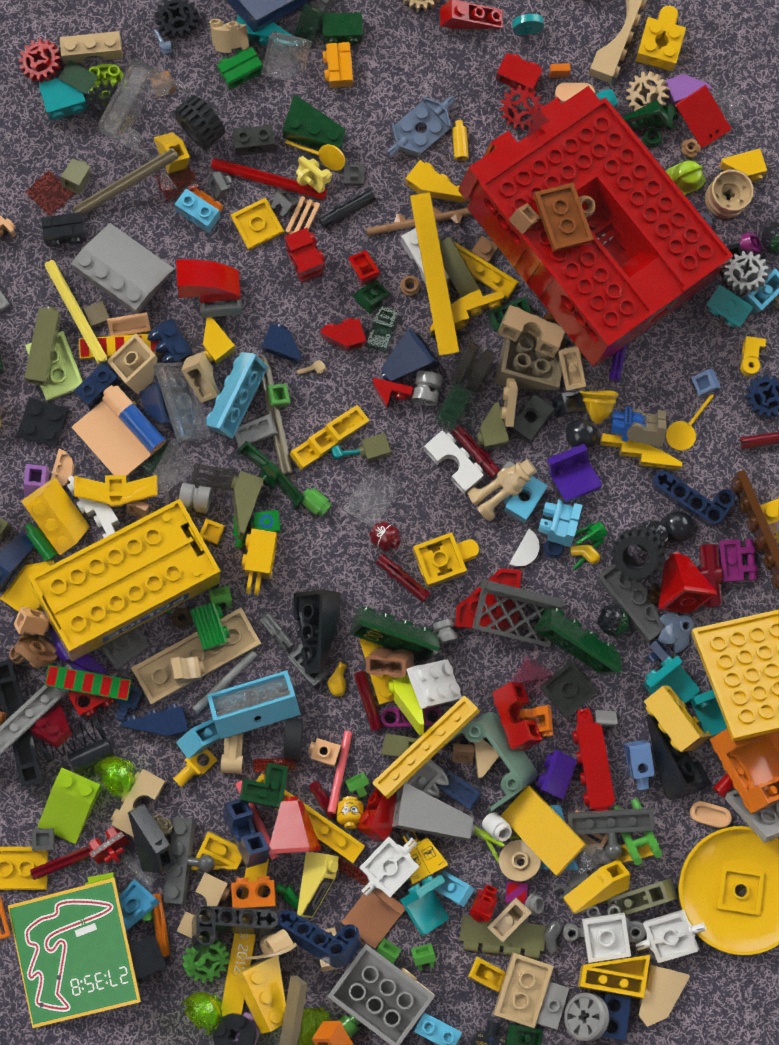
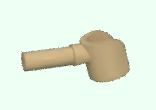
[297,360,327,375]

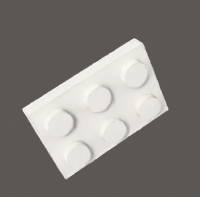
[406,659,462,709]

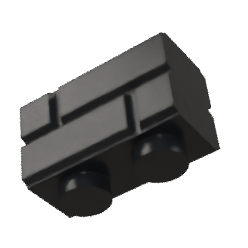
[41,212,86,247]

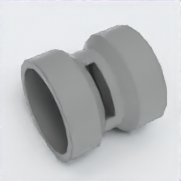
[433,619,458,645]

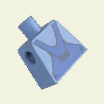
[623,740,654,790]

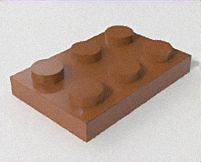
[533,182,594,252]

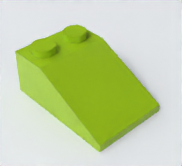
[37,768,102,844]

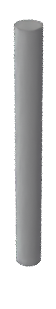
[193,650,258,714]

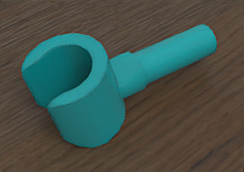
[330,445,360,459]

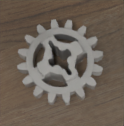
[724,251,769,294]

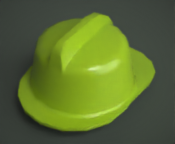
[666,161,706,195]

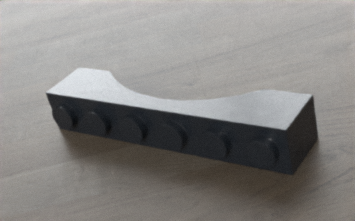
[0,659,45,789]

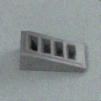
[287,644,330,688]

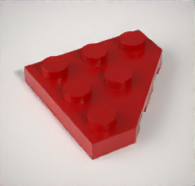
[455,568,521,632]

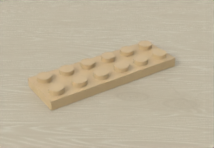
[131,608,261,705]

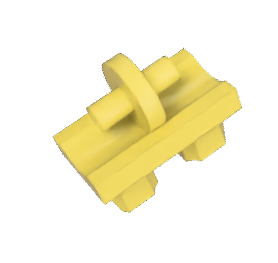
[296,156,332,193]

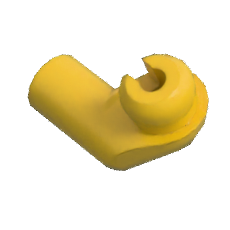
[571,545,600,564]

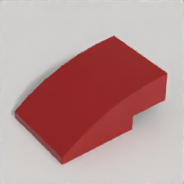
[176,259,241,303]

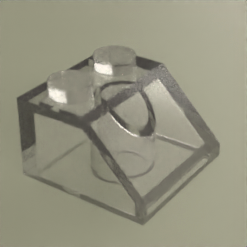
[261,31,312,80]

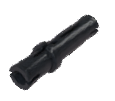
[318,189,376,229]

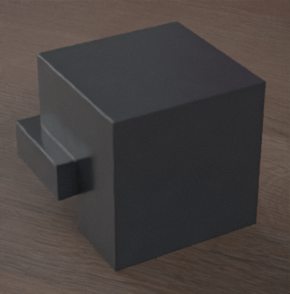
[128,935,167,985]

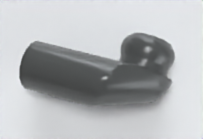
[544,920,563,952]

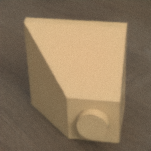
[107,333,158,395]

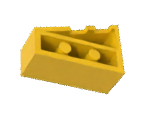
[644,686,712,752]
[233,955,286,1034]
[578,955,650,999]

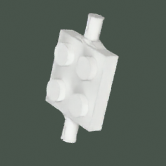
[359,837,420,898]
[635,909,707,963]

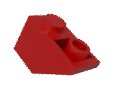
[320,317,366,351]

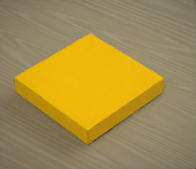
[230,198,284,251]

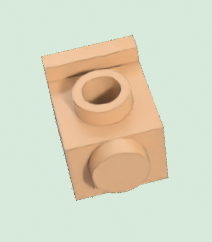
[14,606,49,636]
[308,738,341,767]

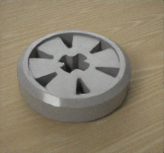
[564,993,609,1042]

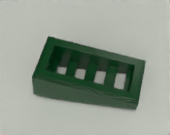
[622,100,668,131]
[487,297,532,331]

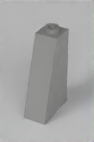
[392,783,475,841]

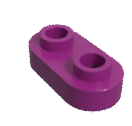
[739,232,762,255]

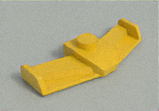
[74,475,158,507]

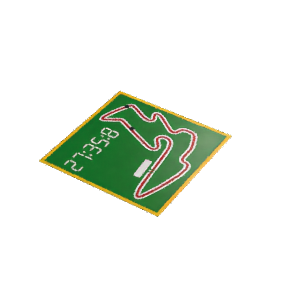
[8,878,141,1028]

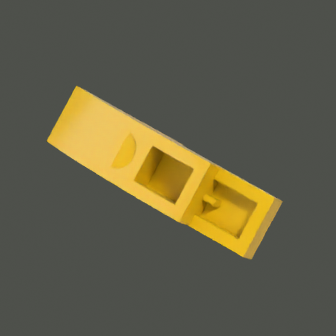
[429,289,505,336]

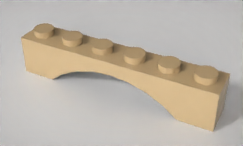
[589,0,647,83]

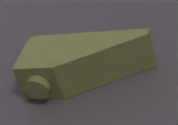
[230,471,264,540]
[606,878,678,915]

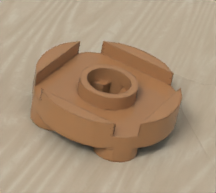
[14,633,57,669]

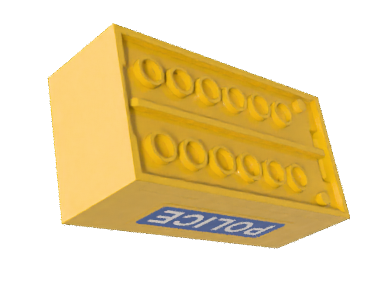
[29,499,220,661]

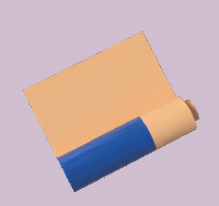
[72,385,166,477]

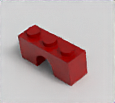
[492,682,543,751]

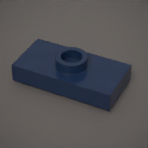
[437,770,483,811]

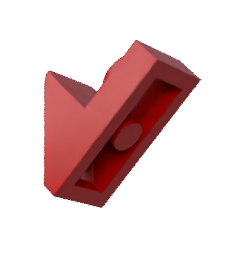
[348,250,380,287]
[372,377,413,410]

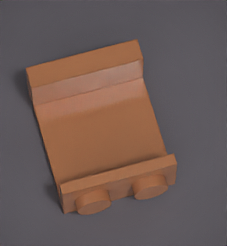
[341,887,405,949]

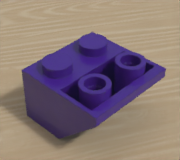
[536,750,577,801]

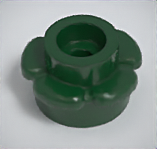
[643,128,662,148]

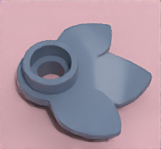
[658,612,694,653]

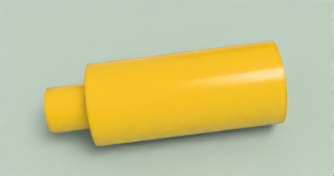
[452,120,469,161]

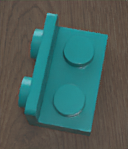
[706,284,754,328]

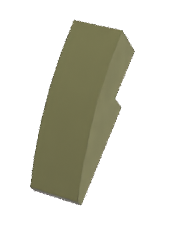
[439,237,481,298]

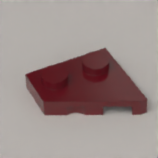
[29,703,73,748]

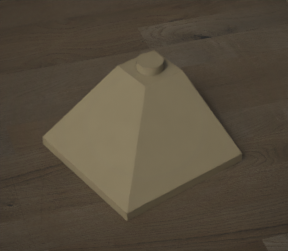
[494,333,567,390]

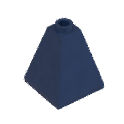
[380,328,441,382]

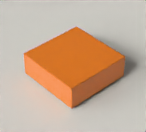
[549,63,570,78]

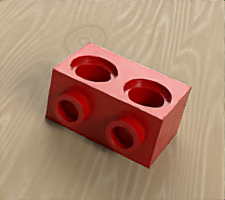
[67,673,116,718]

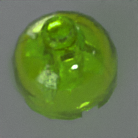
[94,756,135,799]
[181,991,223,1035]

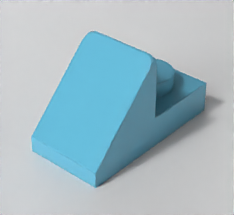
[434,871,475,907]

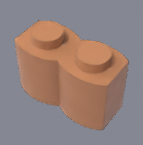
[366,647,414,677]

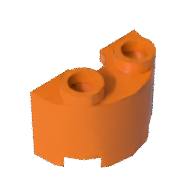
[519,705,553,737]

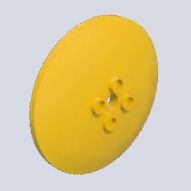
[678,826,779,955]

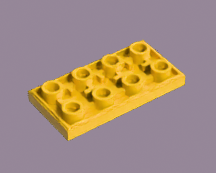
[500,785,586,876]

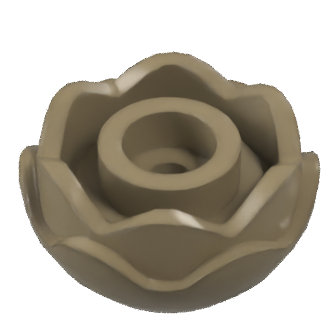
[152,814,173,836]

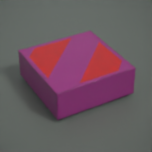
[504,881,528,905]

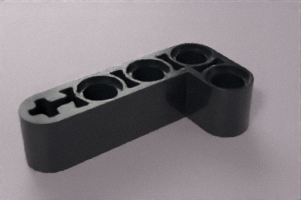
[192,906,278,952]

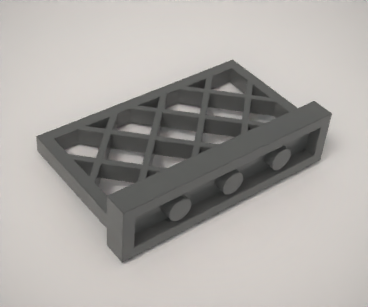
[472,579,564,647]

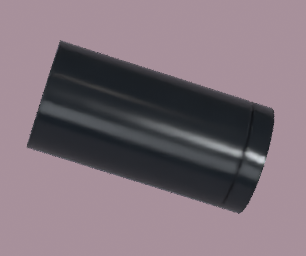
[68,737,115,774]

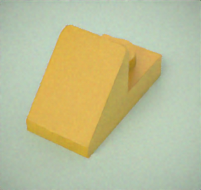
[468,957,506,993]

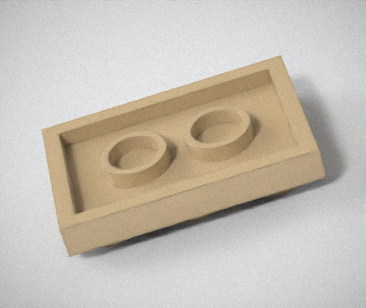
[493,952,554,1028]

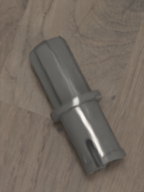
[260,613,295,652]

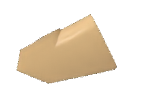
[242,929,297,960]
[638,965,690,1027]

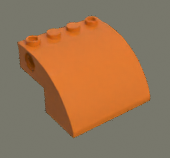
[709,728,779,814]

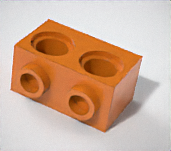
[231,876,276,908]

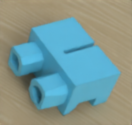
[538,499,582,547]

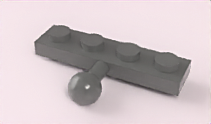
[568,808,655,859]
[163,817,215,905]

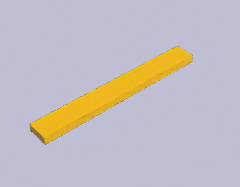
[410,192,459,356]

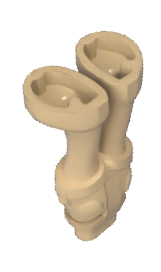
[468,459,537,521]

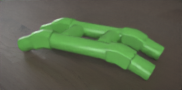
[611,798,662,865]

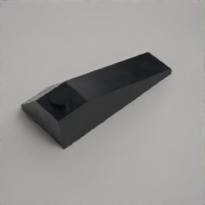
[293,589,341,674]
[646,714,711,800]

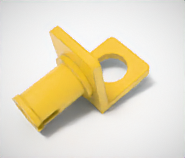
[173,749,217,788]

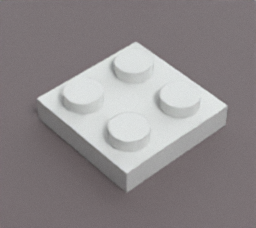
[582,913,631,963]

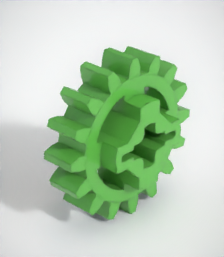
[182,937,229,983]

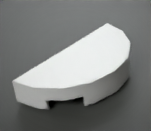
[509,529,540,567]

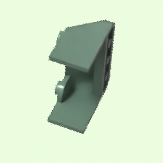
[443,712,537,813]

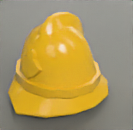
[580,390,618,424]

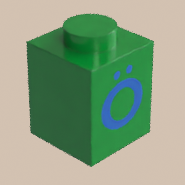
[250,510,281,534]

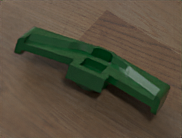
[237,441,304,510]

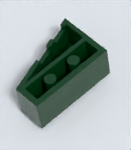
[282,94,346,150]

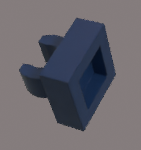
[646,639,671,663]

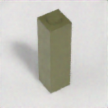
[24,306,61,386]

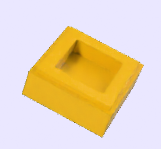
[200,518,225,546]

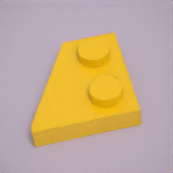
[191,831,242,870]

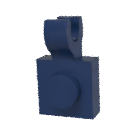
[115,686,144,722]

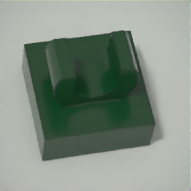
[654,105,679,129]

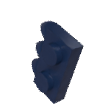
[147,318,193,365]

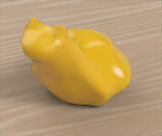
[327,662,347,697]

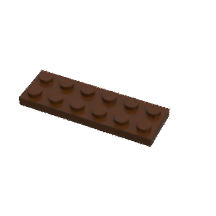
[730,470,779,590]

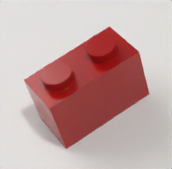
[496,53,543,92]

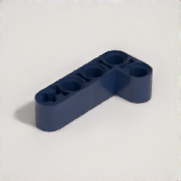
[652,471,735,527]
[277,910,361,968]

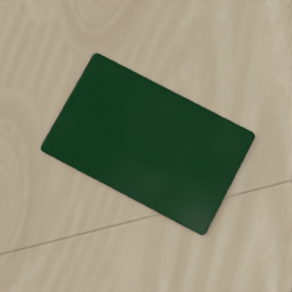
[58,61,98,94]

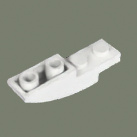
[67,476,120,538]

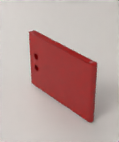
[675,85,732,149]

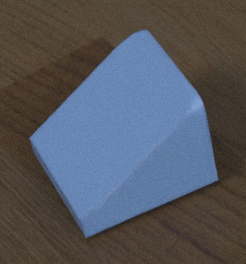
[691,369,721,396]

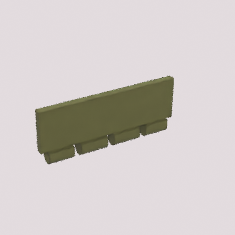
[459,915,547,959]

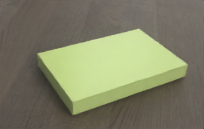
[25,331,83,402]

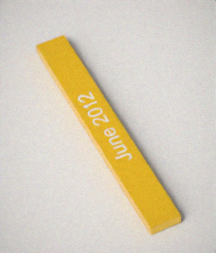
[219,859,269,1019]

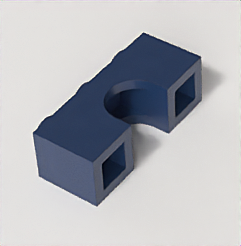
[223,799,270,868]

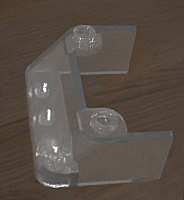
[98,61,191,161]

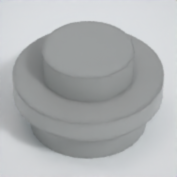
[525,894,544,916]

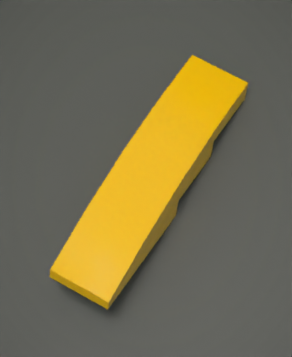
[289,405,370,470]
[600,433,682,470]

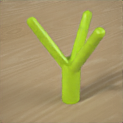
[474,825,519,863]

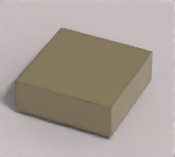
[84,301,110,328]

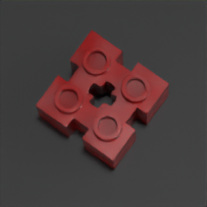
[285,227,325,284]

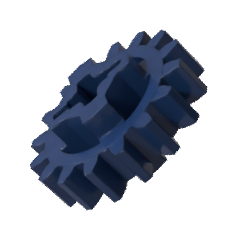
[744,374,779,419]

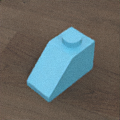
[176,718,220,759]

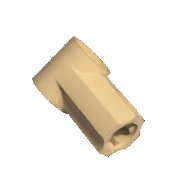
[221,733,243,774]

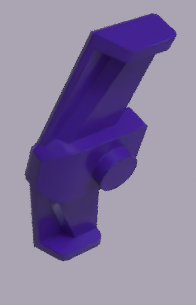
[46,615,108,674]

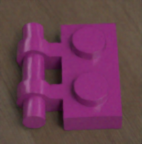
[718,539,759,583]

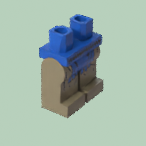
[611,406,666,447]

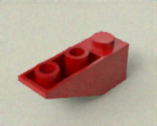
[440,0,503,29]
[357,788,396,841]

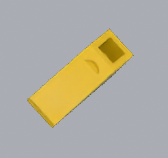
[405,160,467,203]
[563,859,630,914]

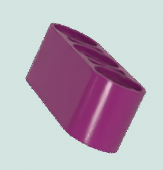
[381,707,442,728]

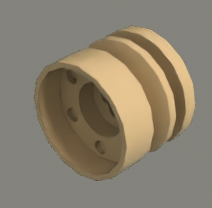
[705,170,753,219]

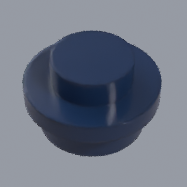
[544,540,564,559]

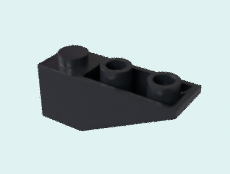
[128,804,175,873]

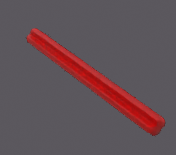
[211,158,327,200]

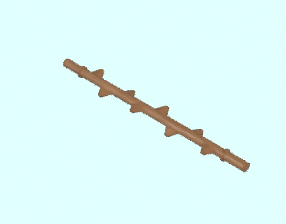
[366,202,472,236]

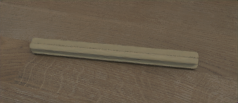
[73,148,178,215]
[260,357,293,475]

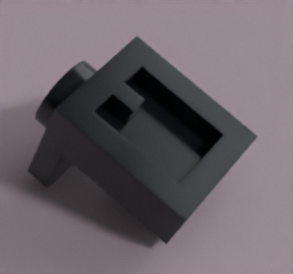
[552,391,587,418]

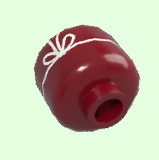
[369,521,401,552]

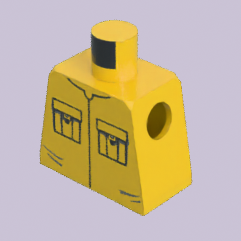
[403,831,448,885]

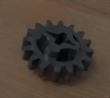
[155,0,198,39]
[86,80,130,125]

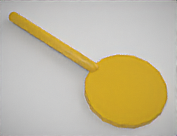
[285,140,346,171]
[666,394,714,451]

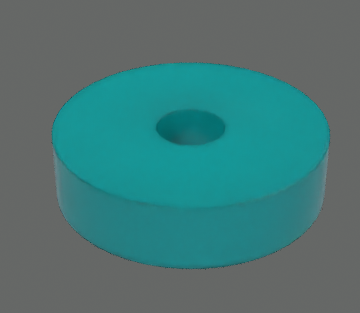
[512,14,544,35]

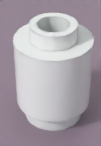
[482,812,512,842]

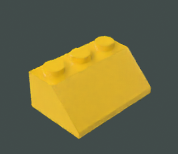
[21,477,90,555]

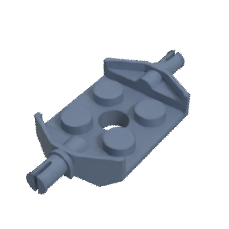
[386,95,456,158]

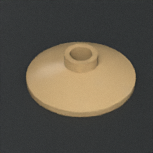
[499,840,541,882]

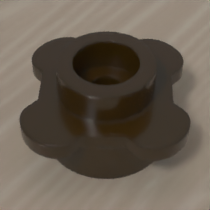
[649,583,661,605]

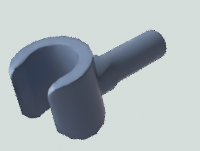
[154,29,172,54]

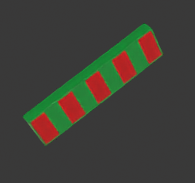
[45,665,132,701]

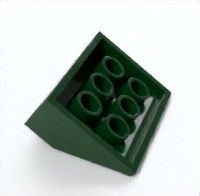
[349,607,440,661]
[534,607,621,675]

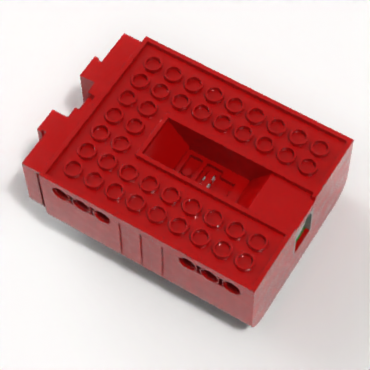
[458,86,733,367]

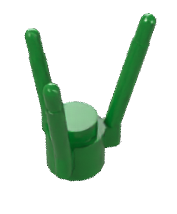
[573,521,608,570]

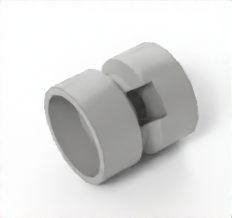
[412,371,443,406]
[179,483,212,514]

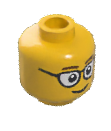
[337,796,364,829]

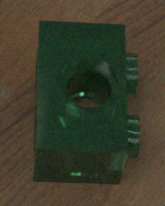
[435,383,473,432]

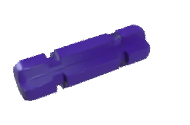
[609,345,627,382]

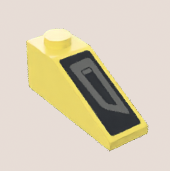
[297,852,339,918]

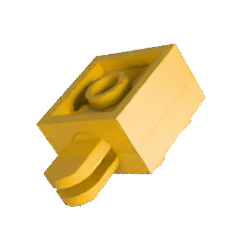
[635,6,686,72]
[242,529,278,596]
[412,532,479,589]

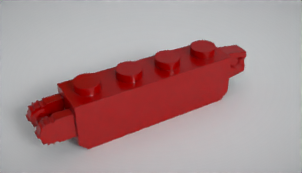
[572,708,615,811]

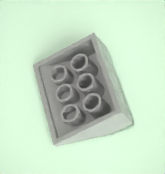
[71,223,174,314]
[327,944,435,1045]

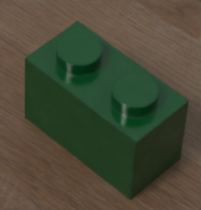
[322,12,363,45]

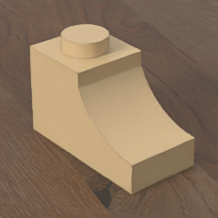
[181,351,220,403]
[171,657,205,684]

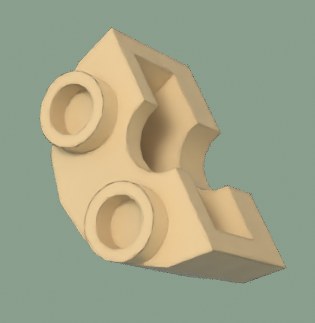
[209,19,249,53]

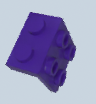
[547,444,602,502]

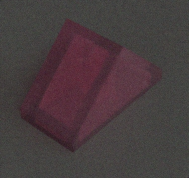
[510,656,552,684]

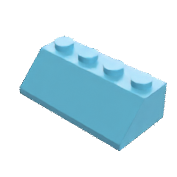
[206,352,268,439]

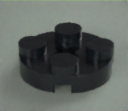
[213,1013,257,1045]

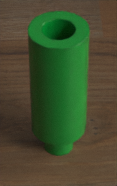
[25,522,58,562]

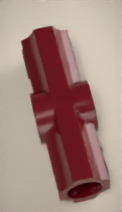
[699,544,722,608]

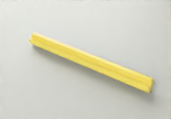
[45,260,107,364]

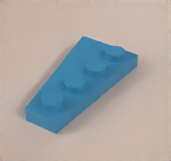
[119,879,160,931]

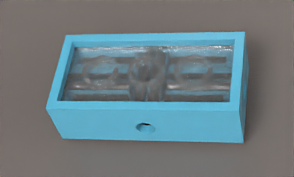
[207,670,301,739]

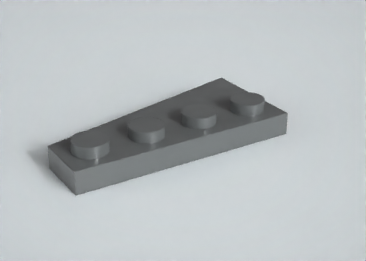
[596,552,664,643]

